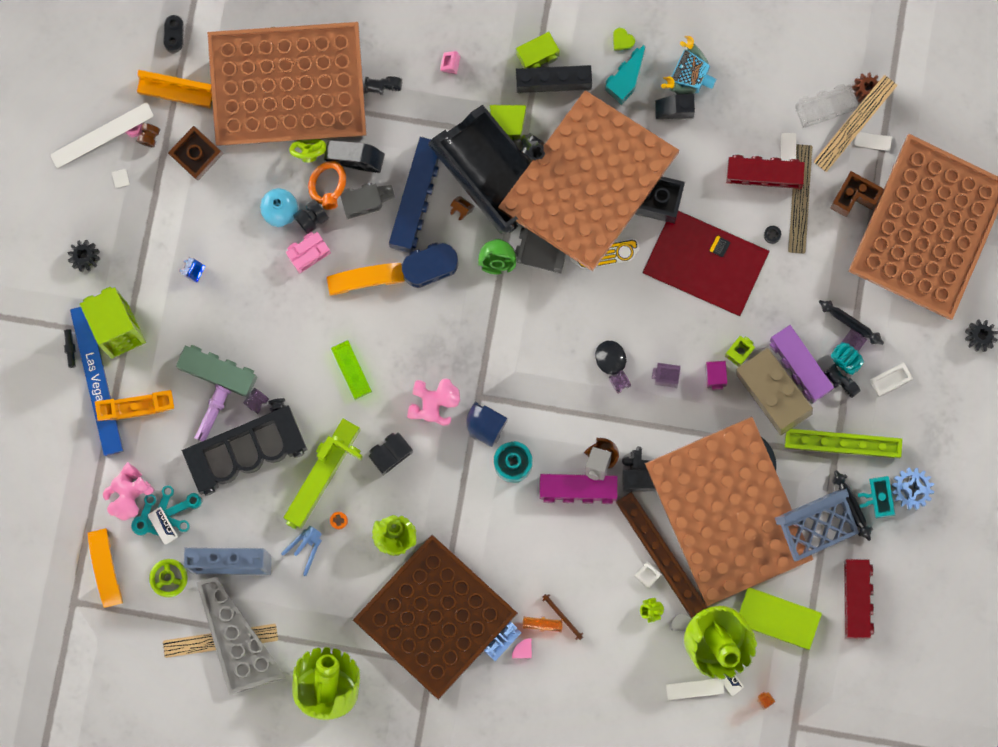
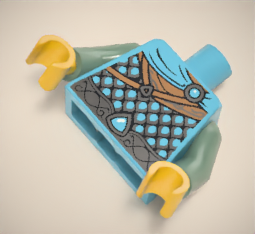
[661,36,717,94]

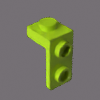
[316,436,363,462]

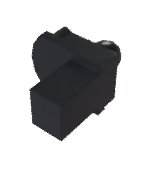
[622,446,650,470]

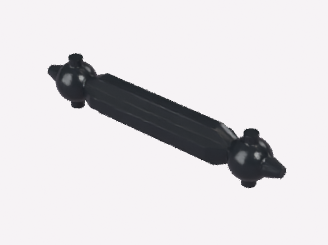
[819,300,884,345]
[832,470,873,541]

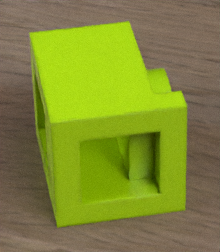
[725,335,755,367]

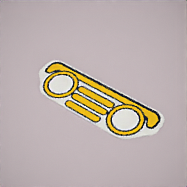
[570,239,640,269]

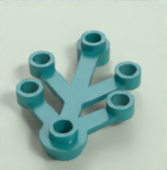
[131,485,202,536]

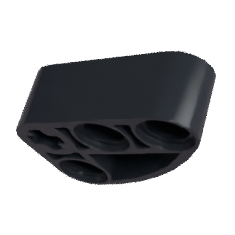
[323,140,385,173]

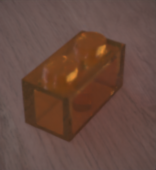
[757,692,776,710]

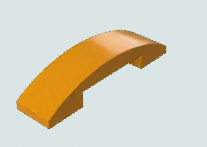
[327,263,405,296]
[95,390,174,421]
[88,528,123,608]

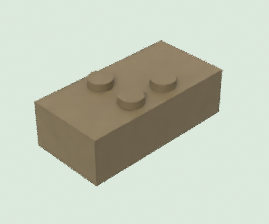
[736,348,813,436]

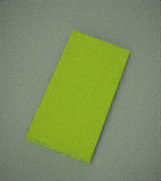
[739,588,822,650]

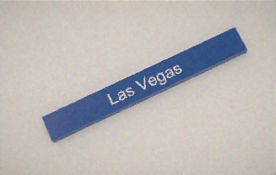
[70,307,124,456]

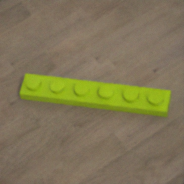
[785,429,903,458]

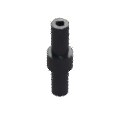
[64,329,76,368]

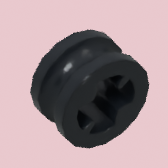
[764,225,781,244]
[268,398,286,412]

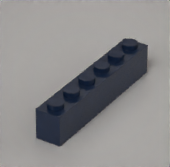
[389,136,439,253]

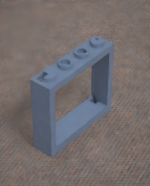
[184,548,271,575]

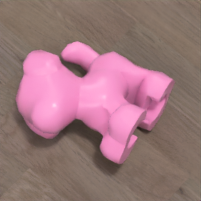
[407,379,460,426]
[103,462,155,521]

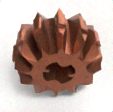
[852,72,880,103]

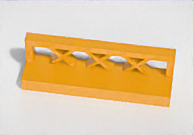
[137,70,212,108]

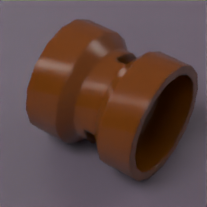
[137,123,160,148]

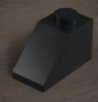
[655,94,695,120]

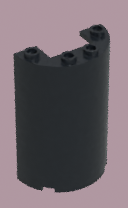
[428,104,530,234]

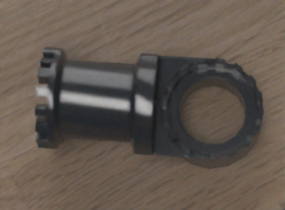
[364,76,402,95]
[824,363,861,398]

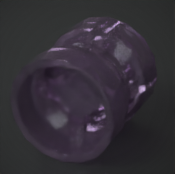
[243,388,269,414]

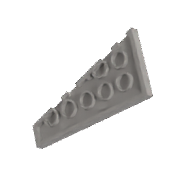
[197,577,286,695]

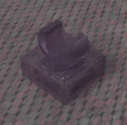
[840,328,867,352]

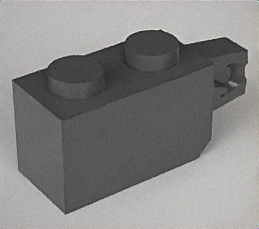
[340,183,395,219]

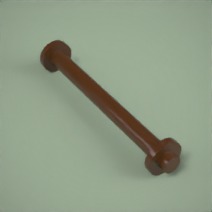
[542,594,584,640]

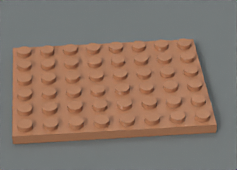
[207,22,367,146]
[498,90,679,271]
[848,134,998,320]
[645,417,813,606]

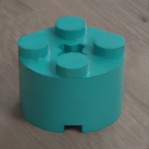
[494,441,533,483]

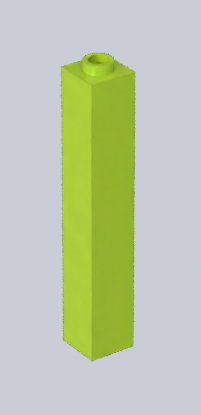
[283,418,361,529]

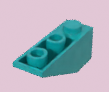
[605,45,645,105]

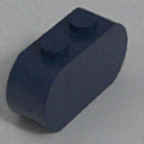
[402,242,458,288]

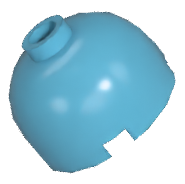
[260,188,298,227]

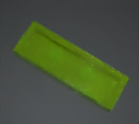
[331,340,372,400]

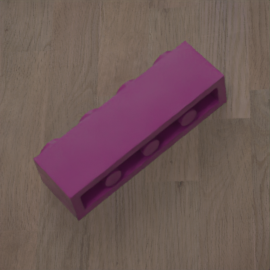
[540,474,618,504]

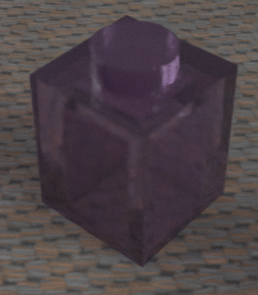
[651,363,681,388]

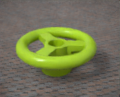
[289,139,327,163]
[149,559,188,597]

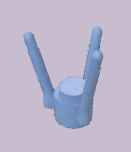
[281,526,322,576]

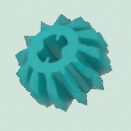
[831,342,864,375]

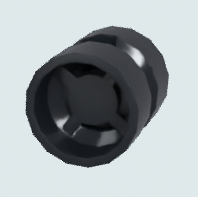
[293,199,329,234]

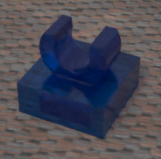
[179,257,205,283]

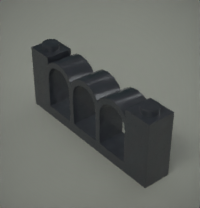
[181,405,308,496]

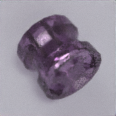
[609,370,631,394]

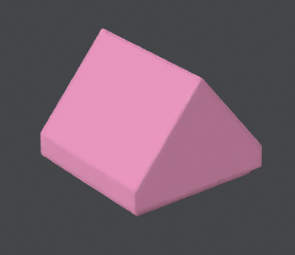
[440,51,460,74]

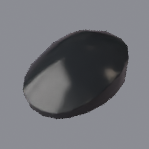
[595,341,627,375]

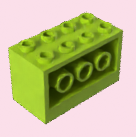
[80,287,146,359]

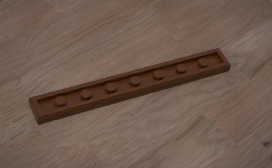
[615,492,708,619]

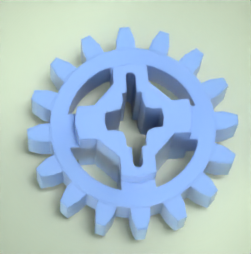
[891,468,934,510]

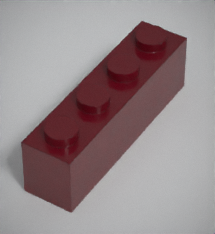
[726,155,805,189]
[844,559,874,639]

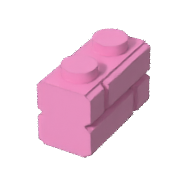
[286,232,331,274]

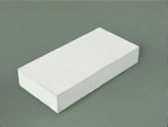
[869,363,913,397]

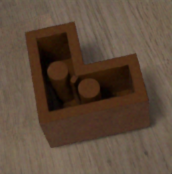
[830,171,884,217]

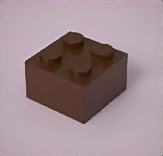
[168,125,224,181]

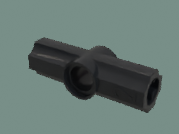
[520,133,545,161]

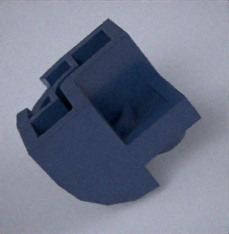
[466,401,508,447]

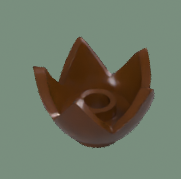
[584,438,619,469]

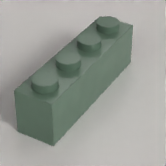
[176,345,257,398]

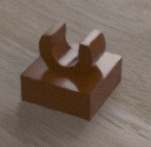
[450,196,475,220]

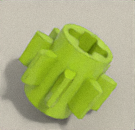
[640,598,664,623]

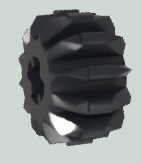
[68,240,100,272]
[965,319,998,352]

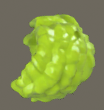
[372,515,417,556]

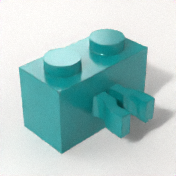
[858,476,896,519]

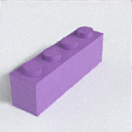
[769,325,834,403]

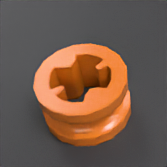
[330,512,348,529]

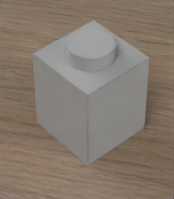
[585,447,611,481]

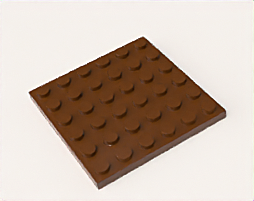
[353,535,518,700]

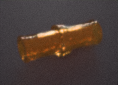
[522,616,563,632]

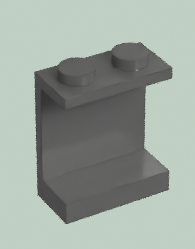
[515,228,566,274]

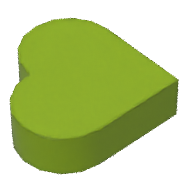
[613,28,635,51]

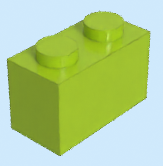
[516,32,560,68]

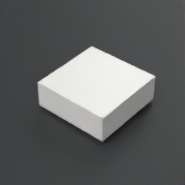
[634,561,662,589]

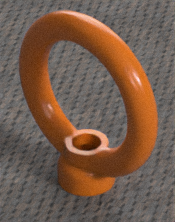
[308,161,346,210]

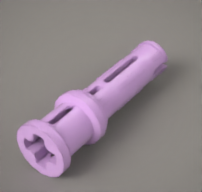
[194,384,231,441]

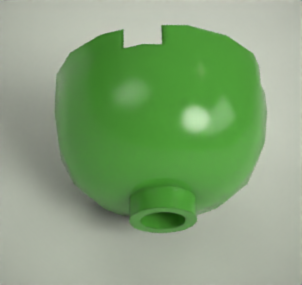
[478,239,516,275]

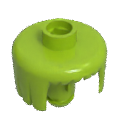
[684,606,757,679]
[292,647,360,720]

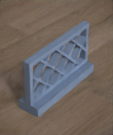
[775,489,859,561]

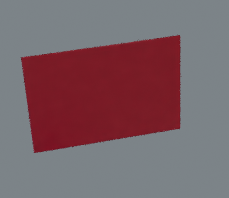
[642,210,770,316]

